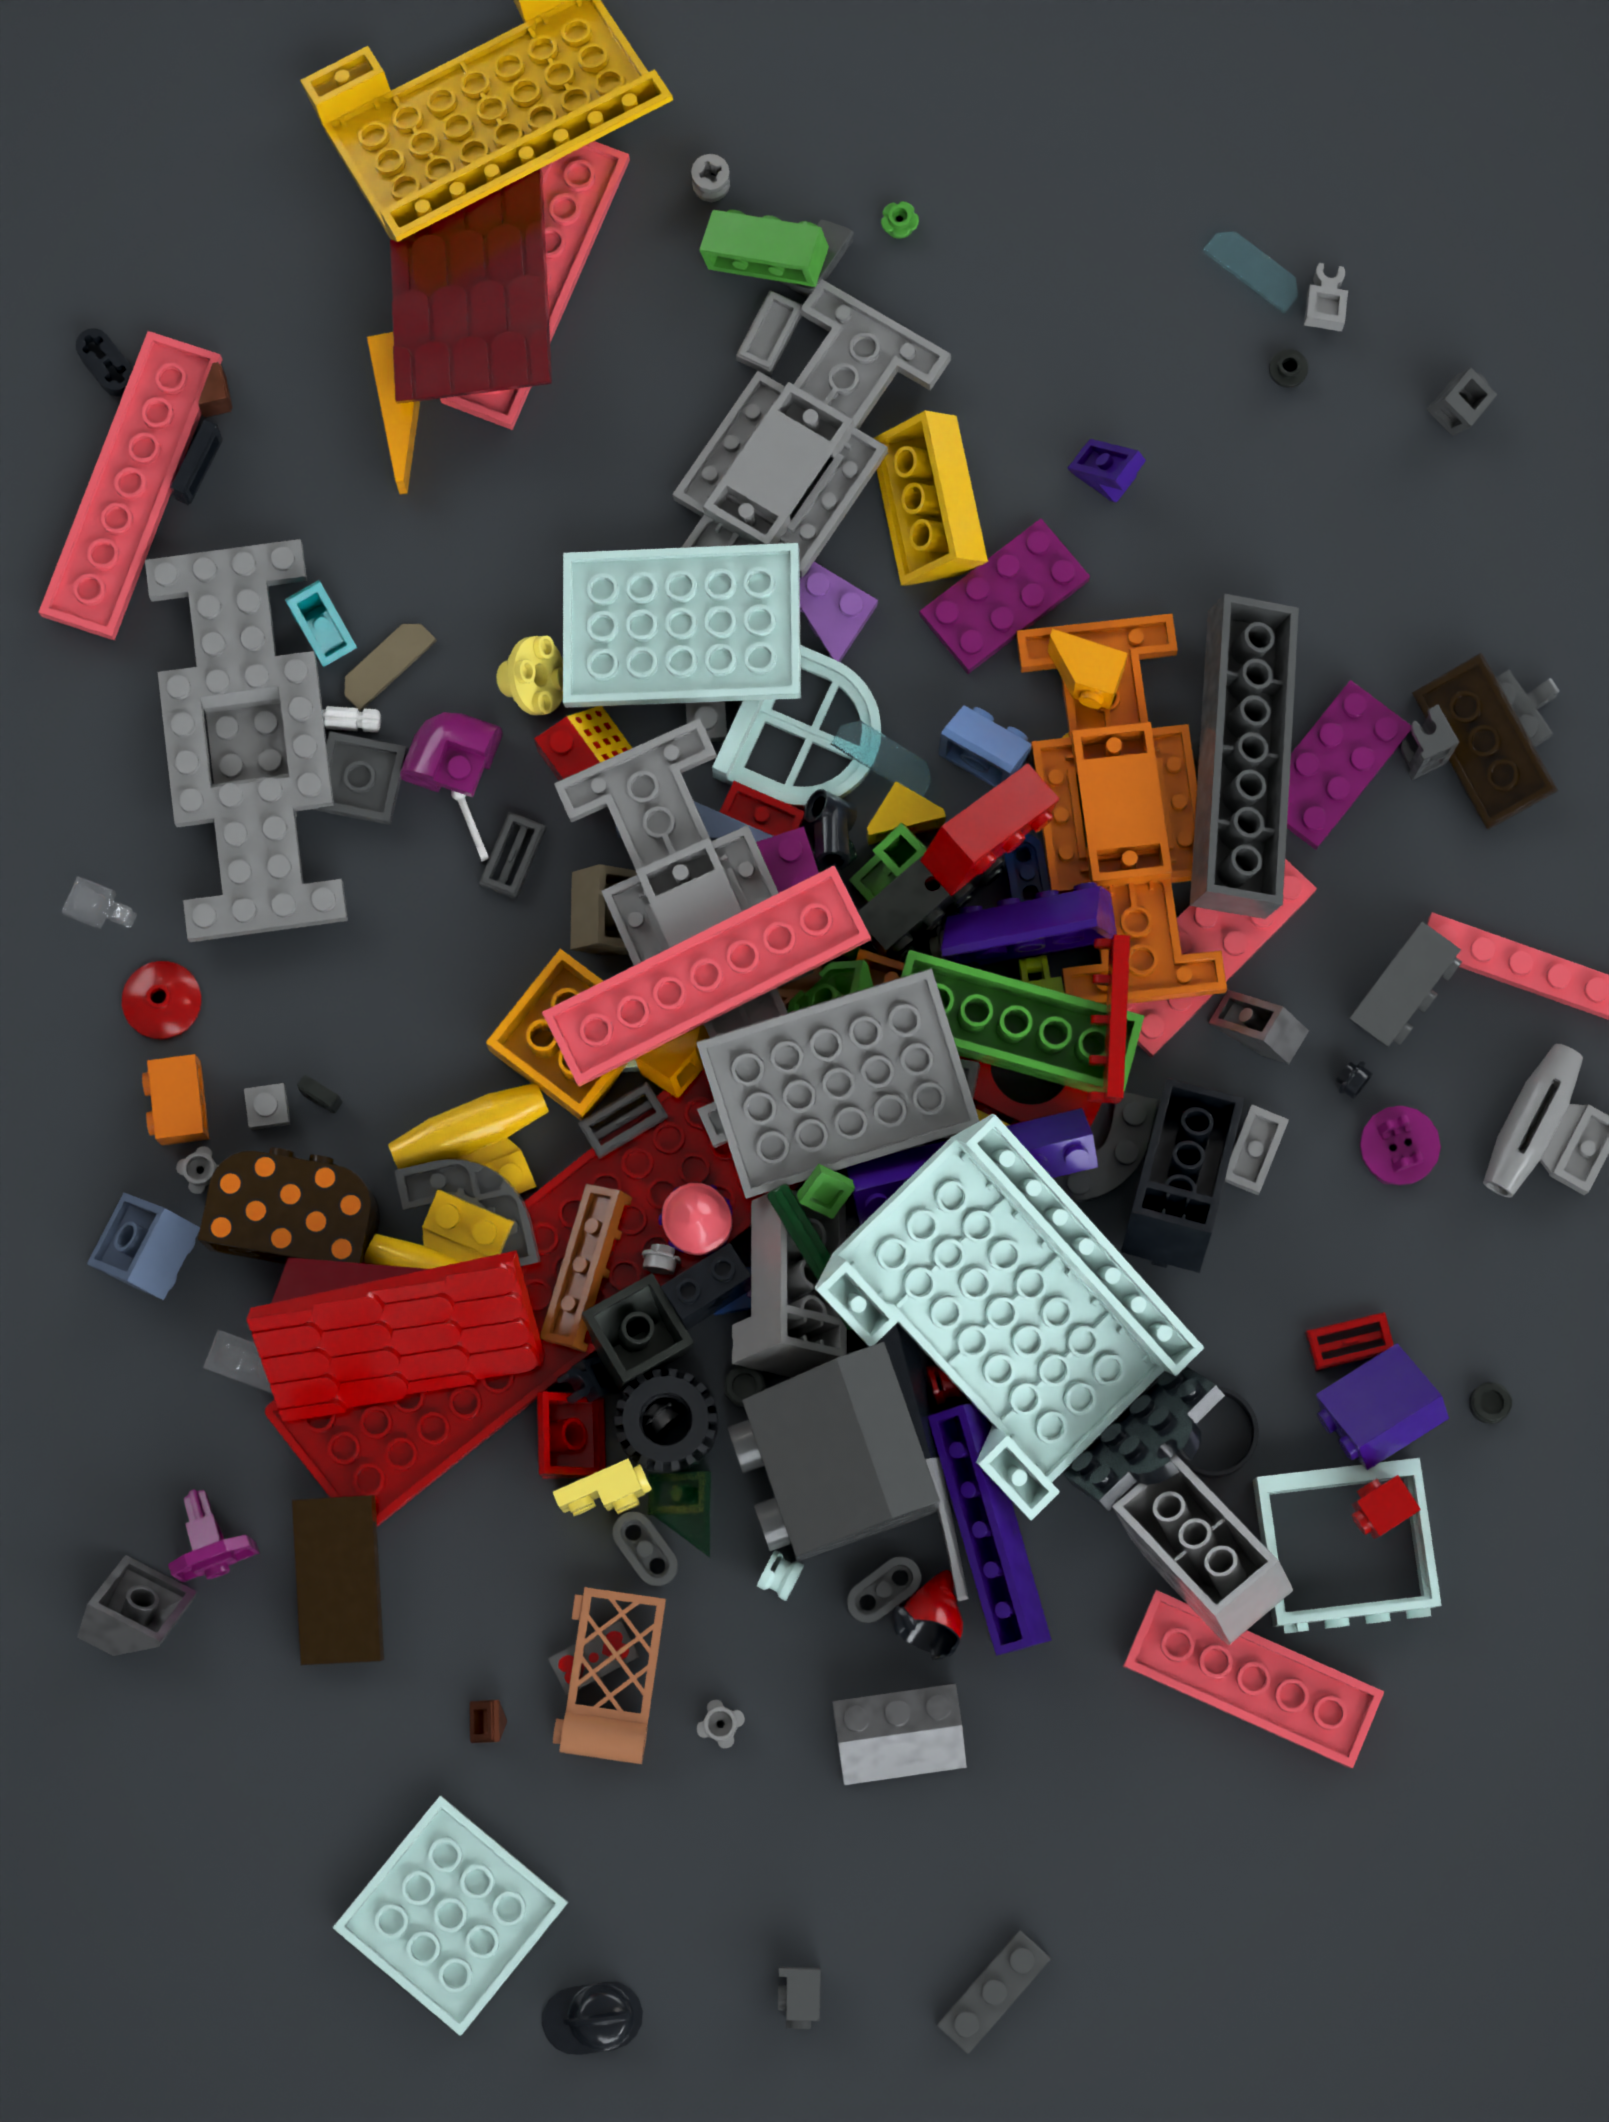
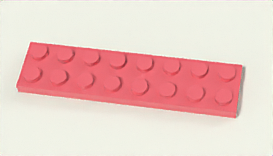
[440,141,630,430]
[39,331,223,641]
[542,866,872,1087]

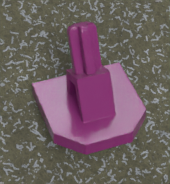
[168,1489,260,1582]

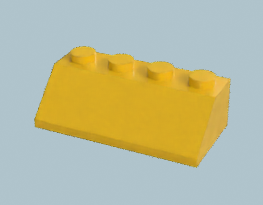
[874,410,988,586]

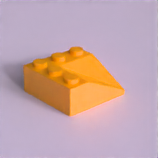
[486,948,627,1121]

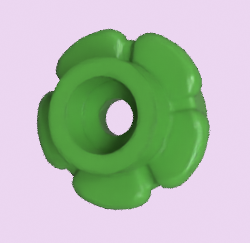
[881,201,919,239]

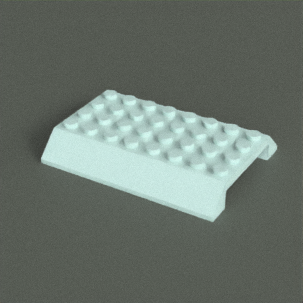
[814,1114,1204,1521]

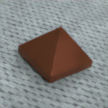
[470,1700,507,1743]

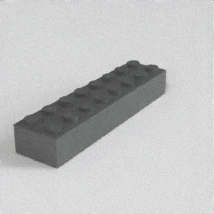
[1190,593,1299,919]

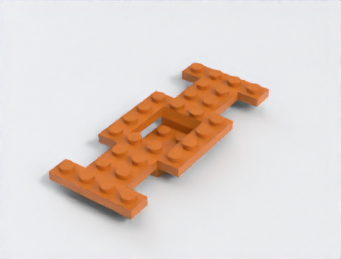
[1016,614,1227,1005]

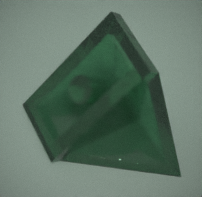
[648,1471,713,1558]

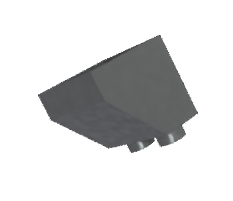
[727,1342,940,1562]

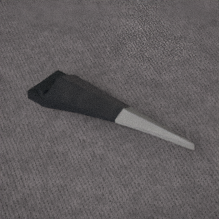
[875,1322,969,1601]

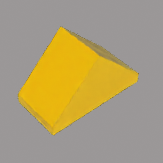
[866,781,946,845]

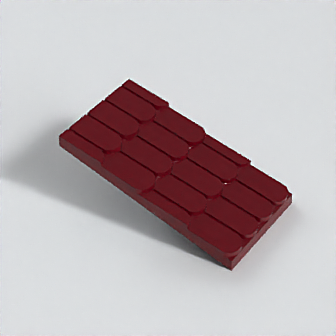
[390,169,552,404]

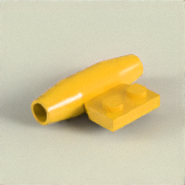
[388,1083,549,1194]
[364,1190,514,1269]

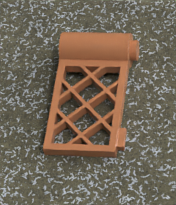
[553,1587,666,1765]

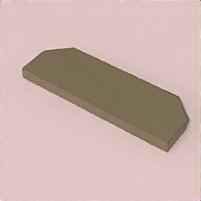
[344,624,437,712]

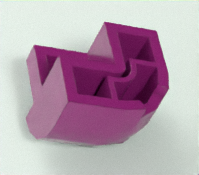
[400,712,503,798]

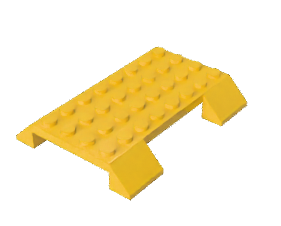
[300,0,673,242]

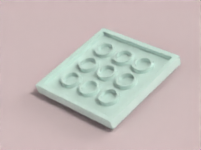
[333,1796,569,2036]

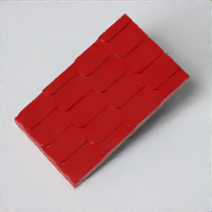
[246,1250,545,1422]

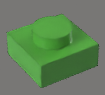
[796,1164,855,1219]

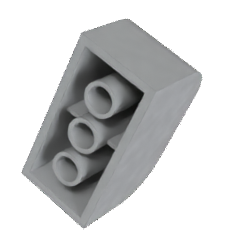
[1112,1454,1293,1645]

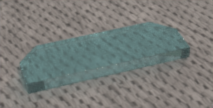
[1203,231,1298,313]
[831,720,932,797]

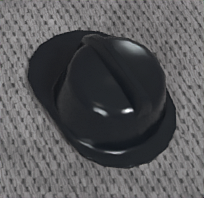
[542,1982,643,2055]

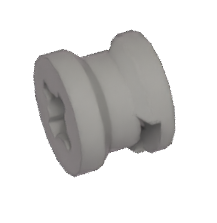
[691,154,730,202]

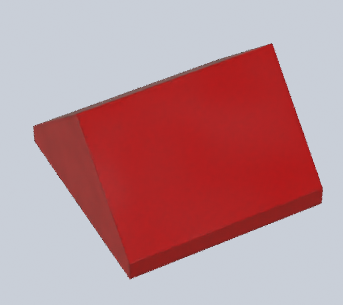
[537,1391,606,1479]

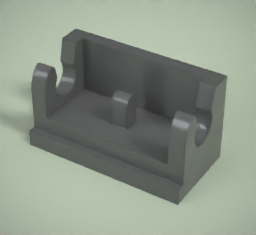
[1401,705,1459,780]

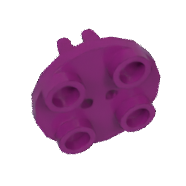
[1359,1105,1441,1186]

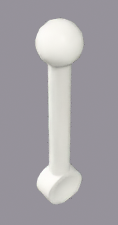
[451,790,489,861]

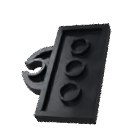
[1064,1366,1225,1511]

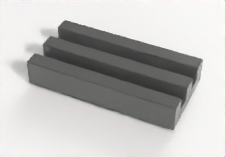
[479,812,546,900]
[578,1082,668,1159]

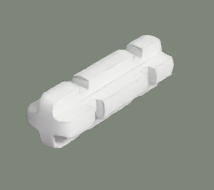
[323,706,381,733]

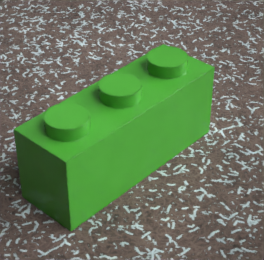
[699,210,829,287]

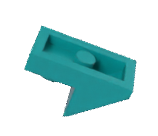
[285,580,357,667]

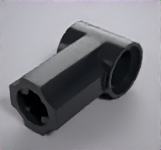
[804,789,857,870]

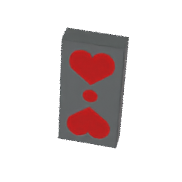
[548,1620,640,1696]

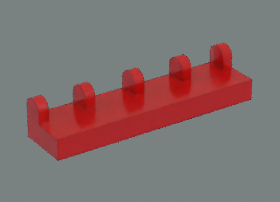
[1087,934,1130,1104]

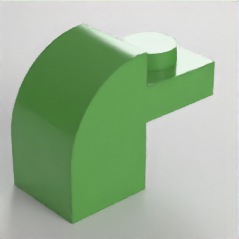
[849,823,927,902]

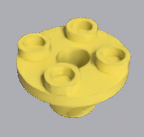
[496,636,563,716]

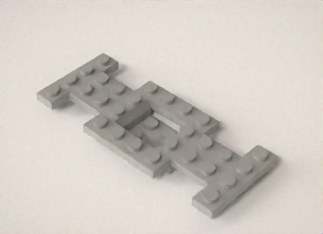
[672,279,951,577]
[145,539,348,942]
[554,718,814,1148]

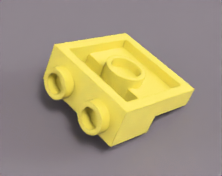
[553,1458,652,1516]

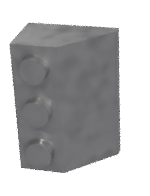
[832,1684,967,1785]

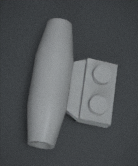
[1483,1044,1609,1198]

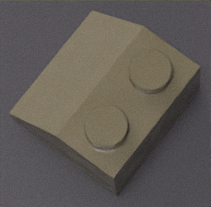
[570,864,637,955]

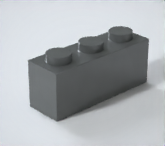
[1349,921,1462,1047]

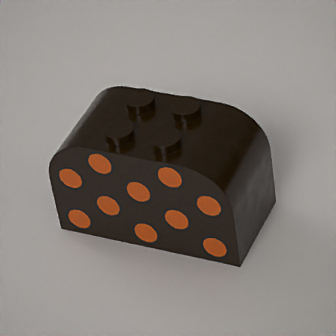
[198,1147,380,1264]

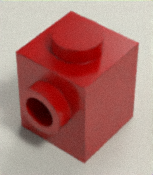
[1351,1475,1421,1539]

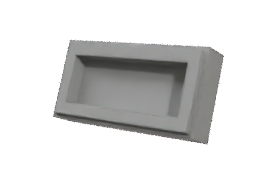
[736,290,803,376]

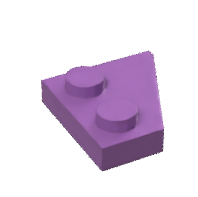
[800,562,878,662]

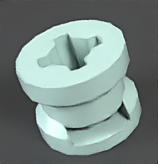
[757,1550,804,1601]

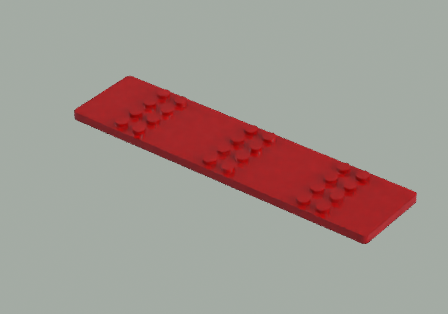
[265,1067,806,1527]

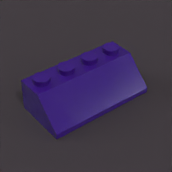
[941,882,1117,968]

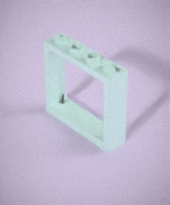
[1253,1458,1442,1634]

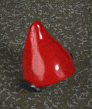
[893,1570,963,1660]

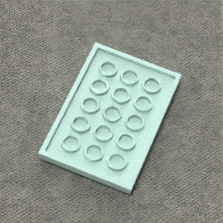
[563,543,801,708]

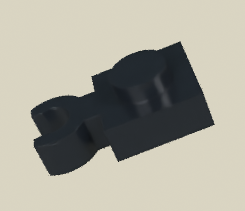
[557,1355,619,1403]

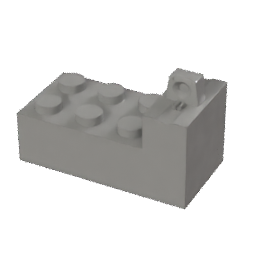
[732,1190,847,1378]

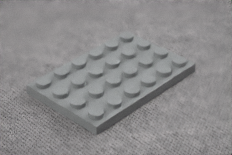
[696,968,979,1199]

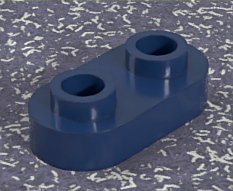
[1004,834,1050,902]

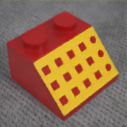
[534,706,632,781]

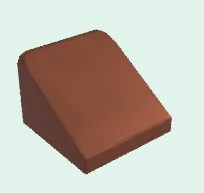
[199,362,233,417]

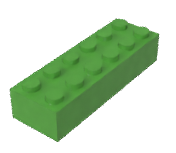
[900,950,1144,1092]

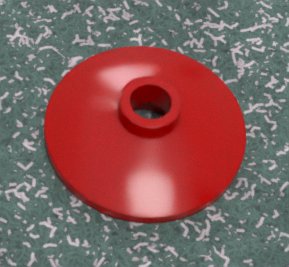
[122,961,202,1040]

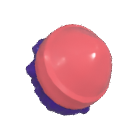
[658,1182,733,1256]

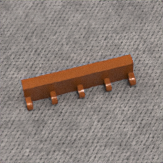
[540,1183,632,1353]

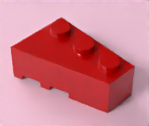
[920,763,1060,896]

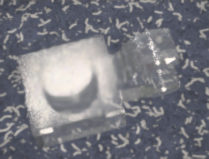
[61,876,137,929]

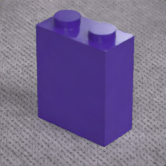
[1316,1343,1449,1470]

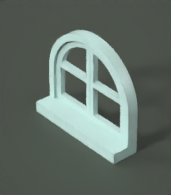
[712,645,881,809]

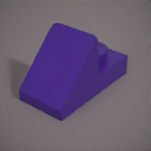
[1068,439,1146,503]

